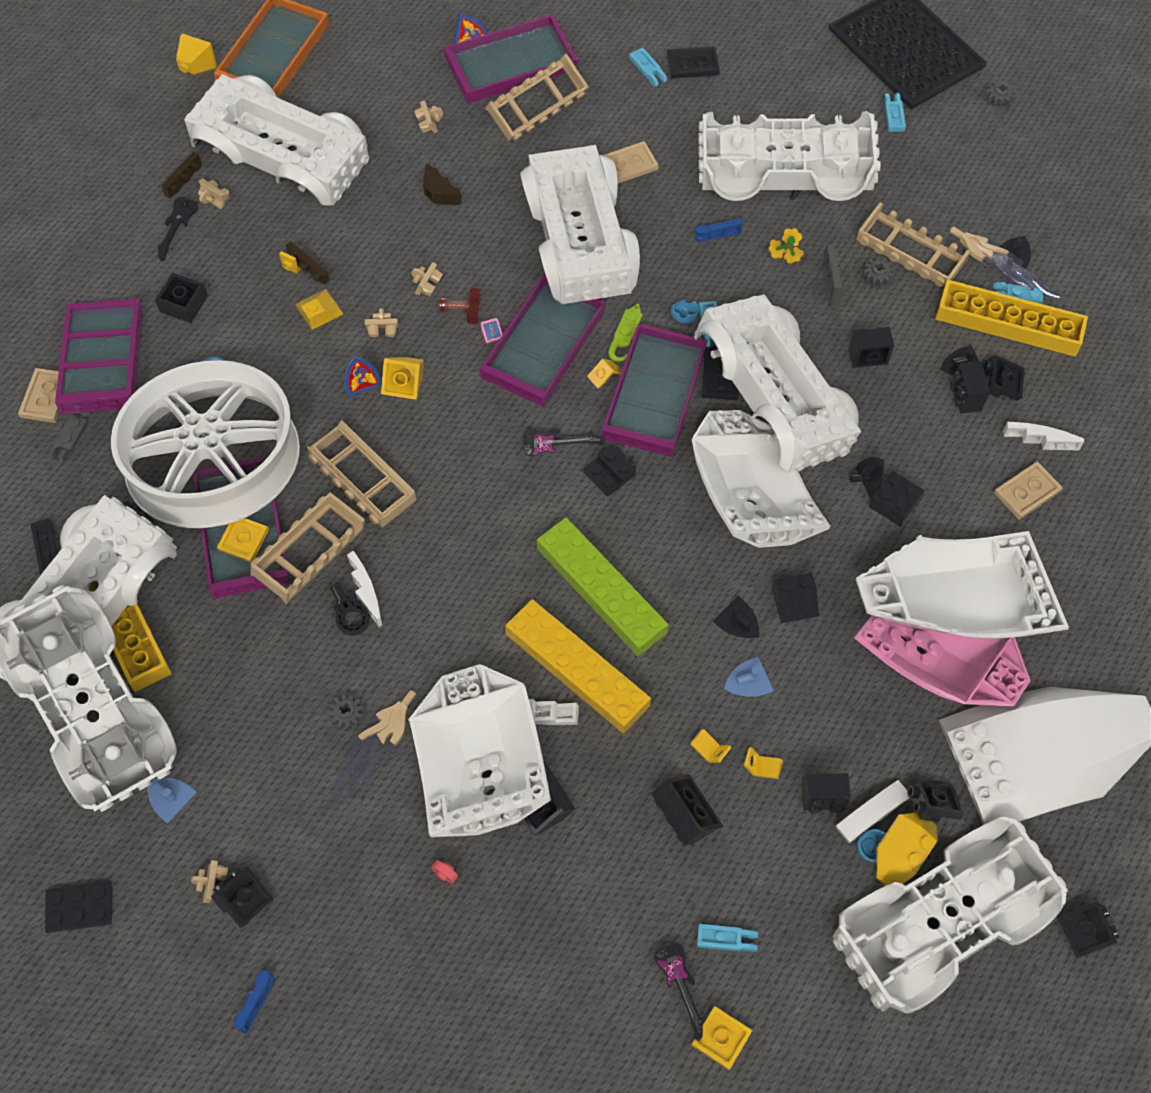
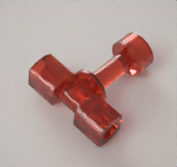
[440,288,481,324]

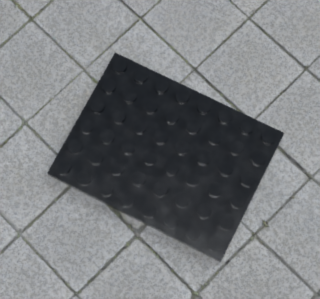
[828,0,987,110]

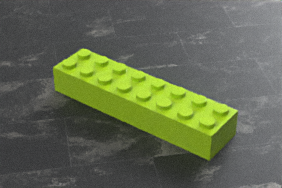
[537,518,669,656]

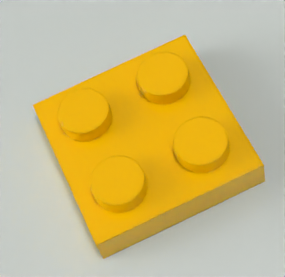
[217,518,269,563]
[691,1006,752,1070]

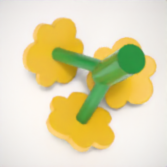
[769,228,804,264]

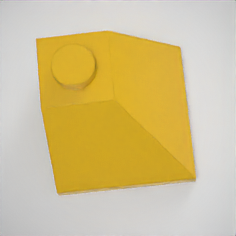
[176,33,217,75]
[295,289,343,330]
[381,357,424,400]

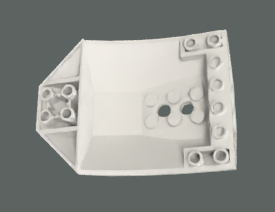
[692,410,831,548]
[409,664,551,837]

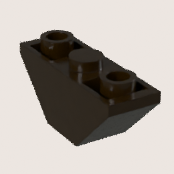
[423,163,462,205]

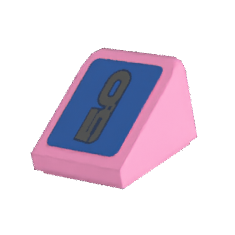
[480,318,502,344]

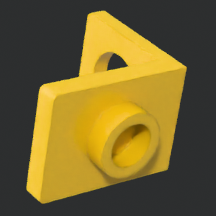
[279,251,301,274]
[587,358,622,388]
[690,729,731,763]
[744,747,783,779]

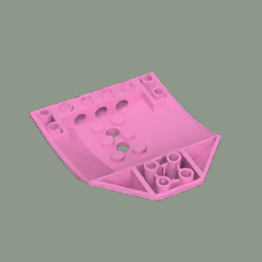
[854,615,1031,706]

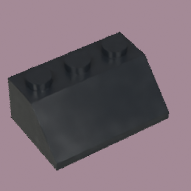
[524,759,576,835]
[651,774,723,846]

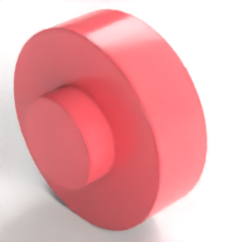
[431,860,458,884]

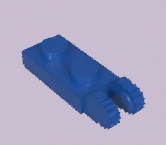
[695,218,743,242]
[233,970,275,1034]

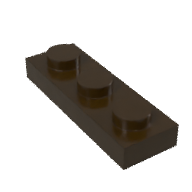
[161,152,202,198]
[285,241,329,285]

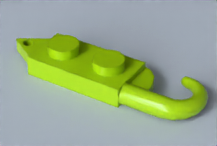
[608,303,643,362]

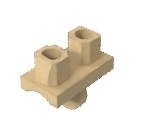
[414,100,443,133]
[198,178,229,209]
[411,262,443,296]
[365,308,399,337]
[191,860,228,903]

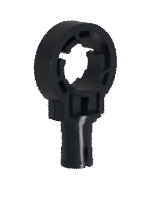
[330,582,370,636]

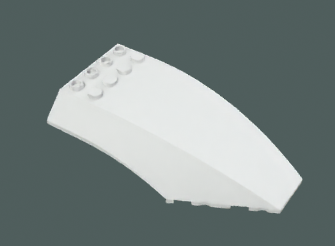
[856,531,1069,638]
[938,687,1151,825]

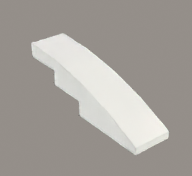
[1003,422,1084,450]
[347,551,382,627]
[529,699,579,725]
[836,780,910,844]

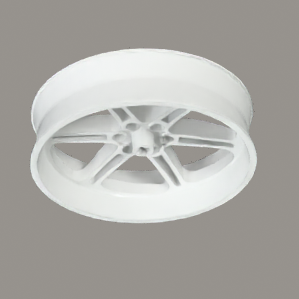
[111,361,300,528]

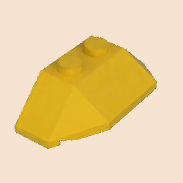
[876,813,937,886]

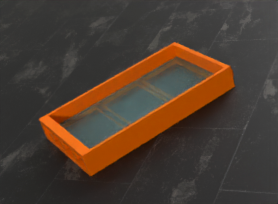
[214,0,330,98]

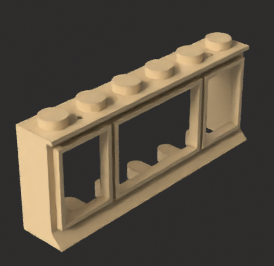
[485,54,589,141]
[857,202,971,287]
[307,420,416,527]
[251,492,365,604]

